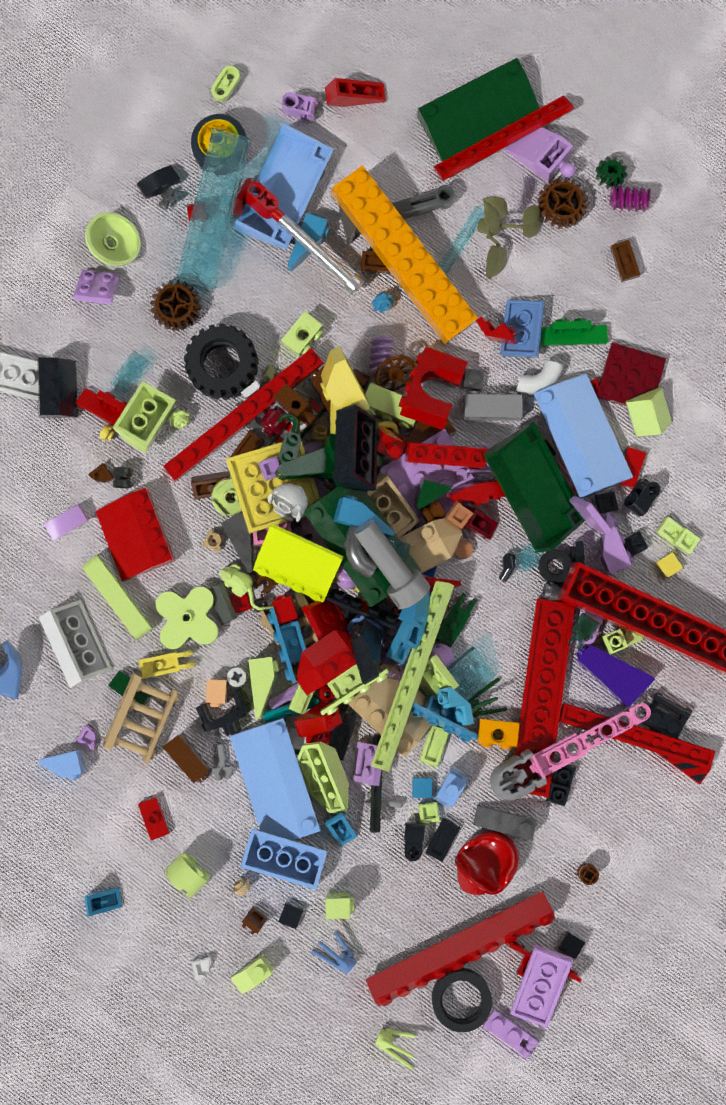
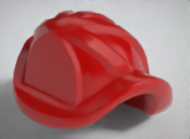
[455,831,519,895]

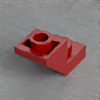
[476,316,518,345]

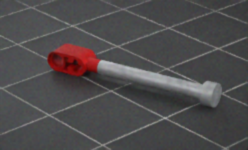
[245,182,364,295]

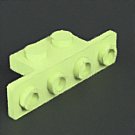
[320,664,389,715]

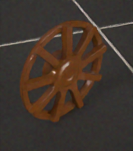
[374,354,415,391]

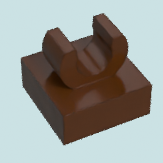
[242,906,268,934]

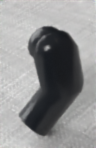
[499,553,516,582]

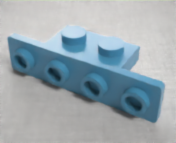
[267,607,306,684]
[410,694,479,742]

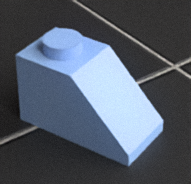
[38,750,85,781]

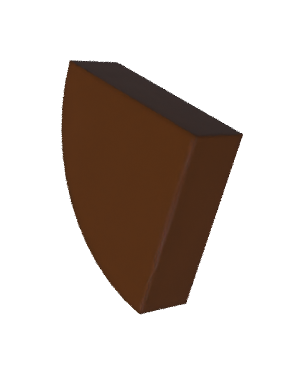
[88,463,115,483]

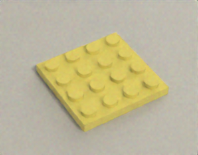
[226,441,320,534]

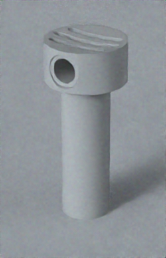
[354,519,430,609]

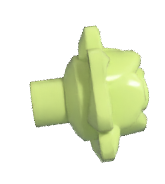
[168,409,191,428]

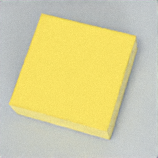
[656,552,683,579]

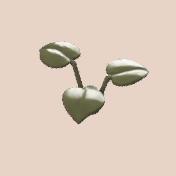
[477,196,542,279]

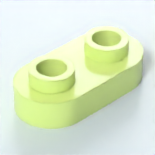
[211,66,240,102]

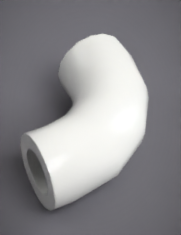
[516,361,563,395]

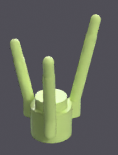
[375,1027,416,1070]

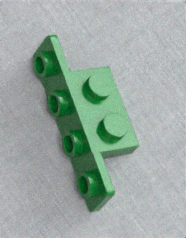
[540,318,608,346]

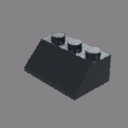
[37,357,78,418]

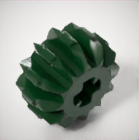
[595,156,627,189]

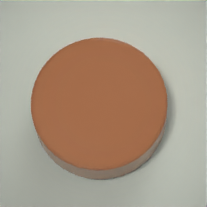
[454,540,473,559]

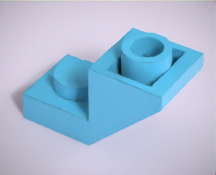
[438,687,474,726]

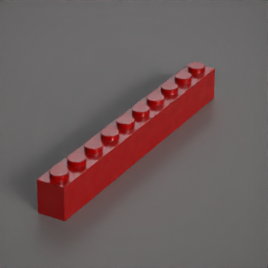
[365,891,556,1006]

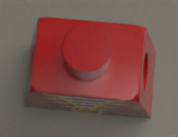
[377,425,406,460]

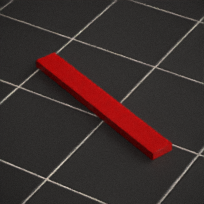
[434,95,574,181]
[559,703,715,770]

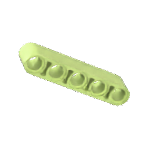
[82,554,153,640]

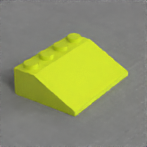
[253,523,344,602]

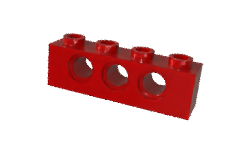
[405,442,487,468]

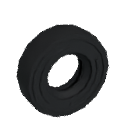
[538,549,572,584]

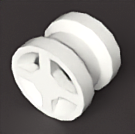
[227,667,248,687]

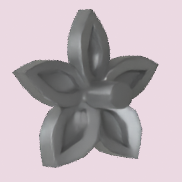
[158,188,176,210]

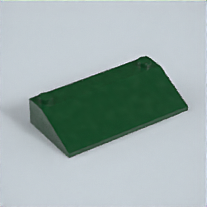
[417,58,539,162]
[483,422,585,553]
[304,485,421,607]

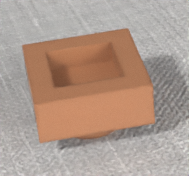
[445,501,473,529]

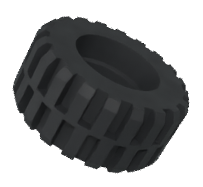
[184,324,259,400]

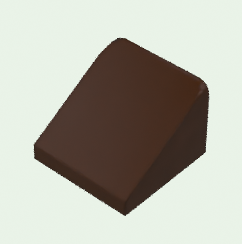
[353,369,371,389]

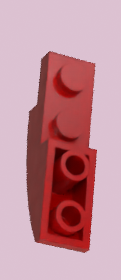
[446,480,508,506]

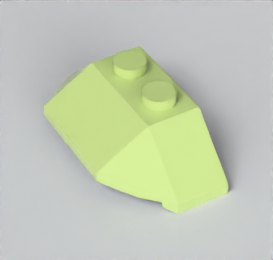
[297,742,349,813]

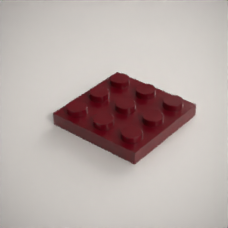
[596,342,666,407]

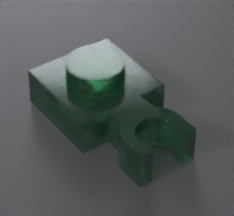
[568,613,600,650]

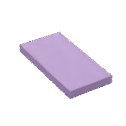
[510,945,573,1028]

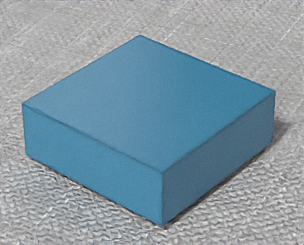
[412,778,432,798]

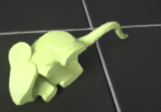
[219,564,274,610]

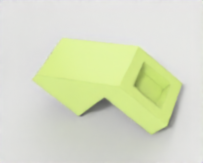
[602,628,643,654]

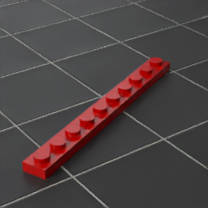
[163,348,324,482]

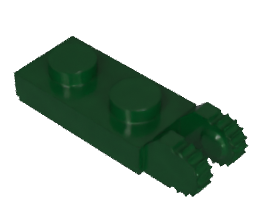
[436,593,477,647]

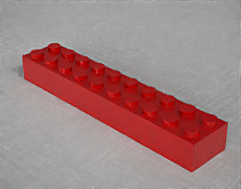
[557,562,726,675]

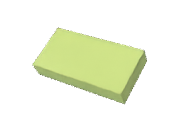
[419,725,449,767]

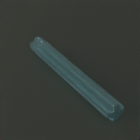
[439,206,484,275]

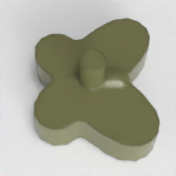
[262,365,279,383]

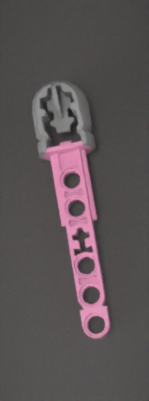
[490,703,651,801]

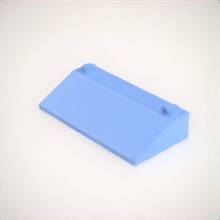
[234,123,334,250]
[534,374,633,499]
[230,718,321,840]

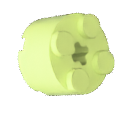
[164,852,211,899]

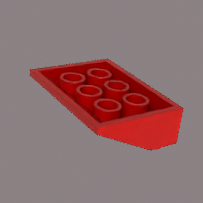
[95,488,176,582]

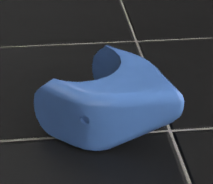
[0,640,22,699]

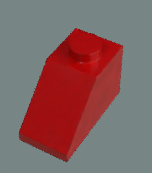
[294,701,343,738]

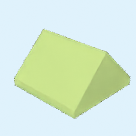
[626,387,672,436]

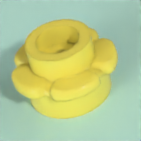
[99,424,116,442]

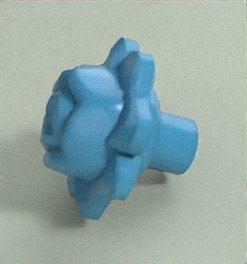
[372,292,394,313]

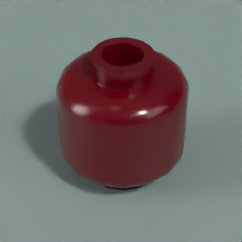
[261,407,289,437]

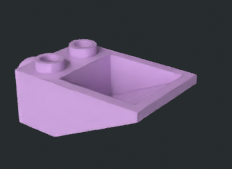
[505,127,576,183]

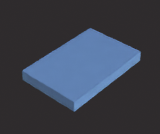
[500,299,545,358]

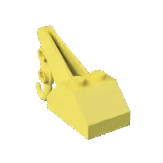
[320,346,398,435]

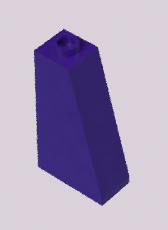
[575,645,655,707]

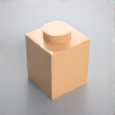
[205,679,229,707]

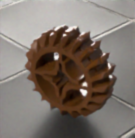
[537,177,588,229]
[150,279,202,331]

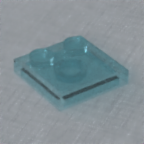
[447,646,496,701]

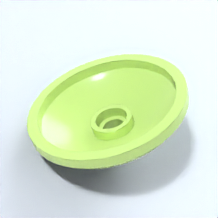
[85,212,141,267]

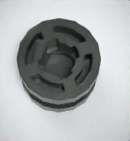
[113,467,133,489]

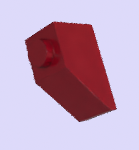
[462,504,498,540]

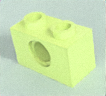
[281,311,323,358]
[326,892,354,919]

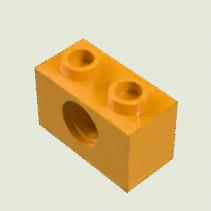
[476,718,519,750]

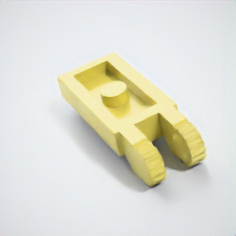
[138,650,195,679]

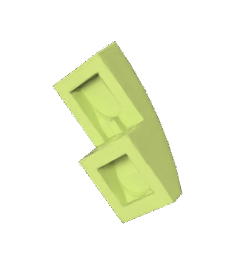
[655,517,701,555]

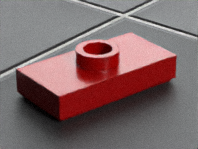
[138,797,170,841]

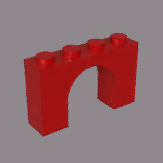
[399,346,468,430]

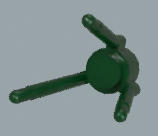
[466,678,507,718]

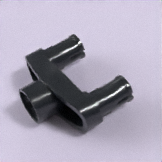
[196,687,253,736]

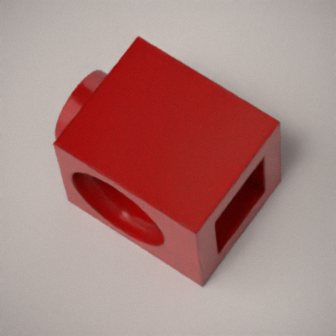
[272,594,298,625]

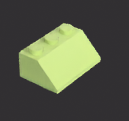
[113,381,176,454]

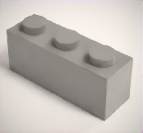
[464,391,522,421]

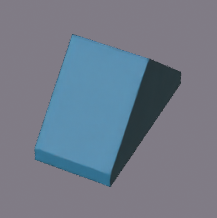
[325,812,357,846]
[84,888,122,917]

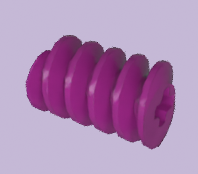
[609,186,651,212]

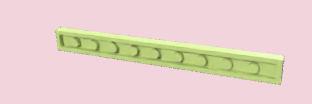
[371,581,454,772]

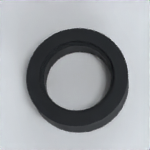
[432,968,492,1032]

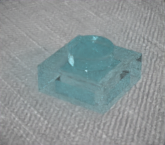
[514,548,539,572]

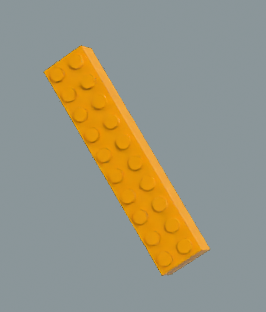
[331,165,478,344]

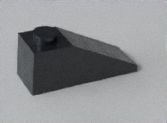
[350,619,382,685]

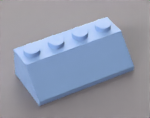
[240,829,327,890]

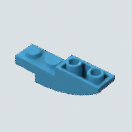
[386,591,430,665]

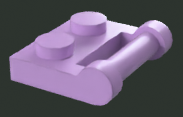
[352,742,381,786]

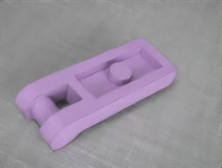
[483,1009,540,1059]

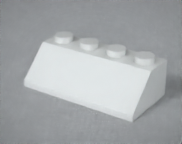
[39,600,112,688]

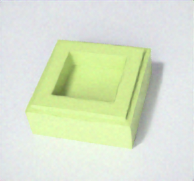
[418,801,440,824]

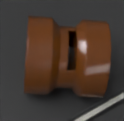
[420,500,446,523]
[577,863,599,885]

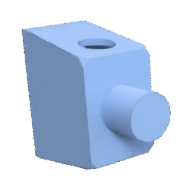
[432,767,468,808]

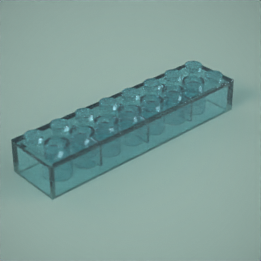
[176,128,251,290]

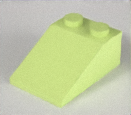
[248,657,280,719]

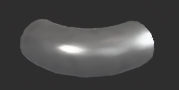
[345,525,377,578]

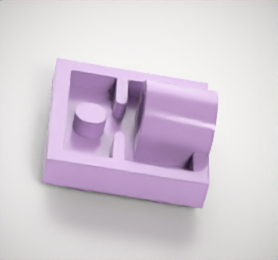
[74,269,120,305]

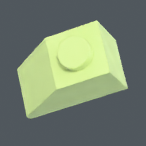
[231,953,274,994]

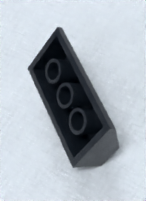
[333,404,378,491]

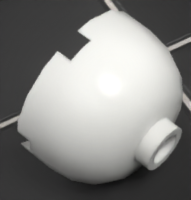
[268,483,308,522]

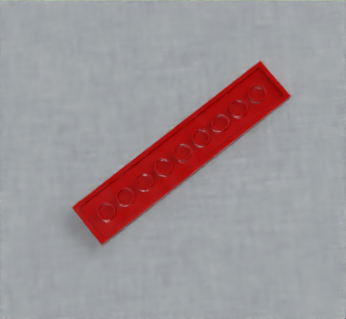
[510,599,575,797]

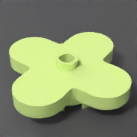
[156,587,219,649]

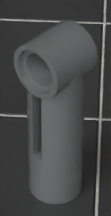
[392,185,454,219]

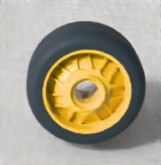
[191,114,248,175]

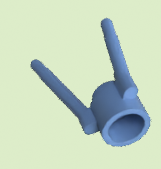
[311,931,356,974]

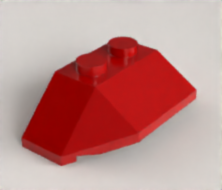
[296,630,356,696]

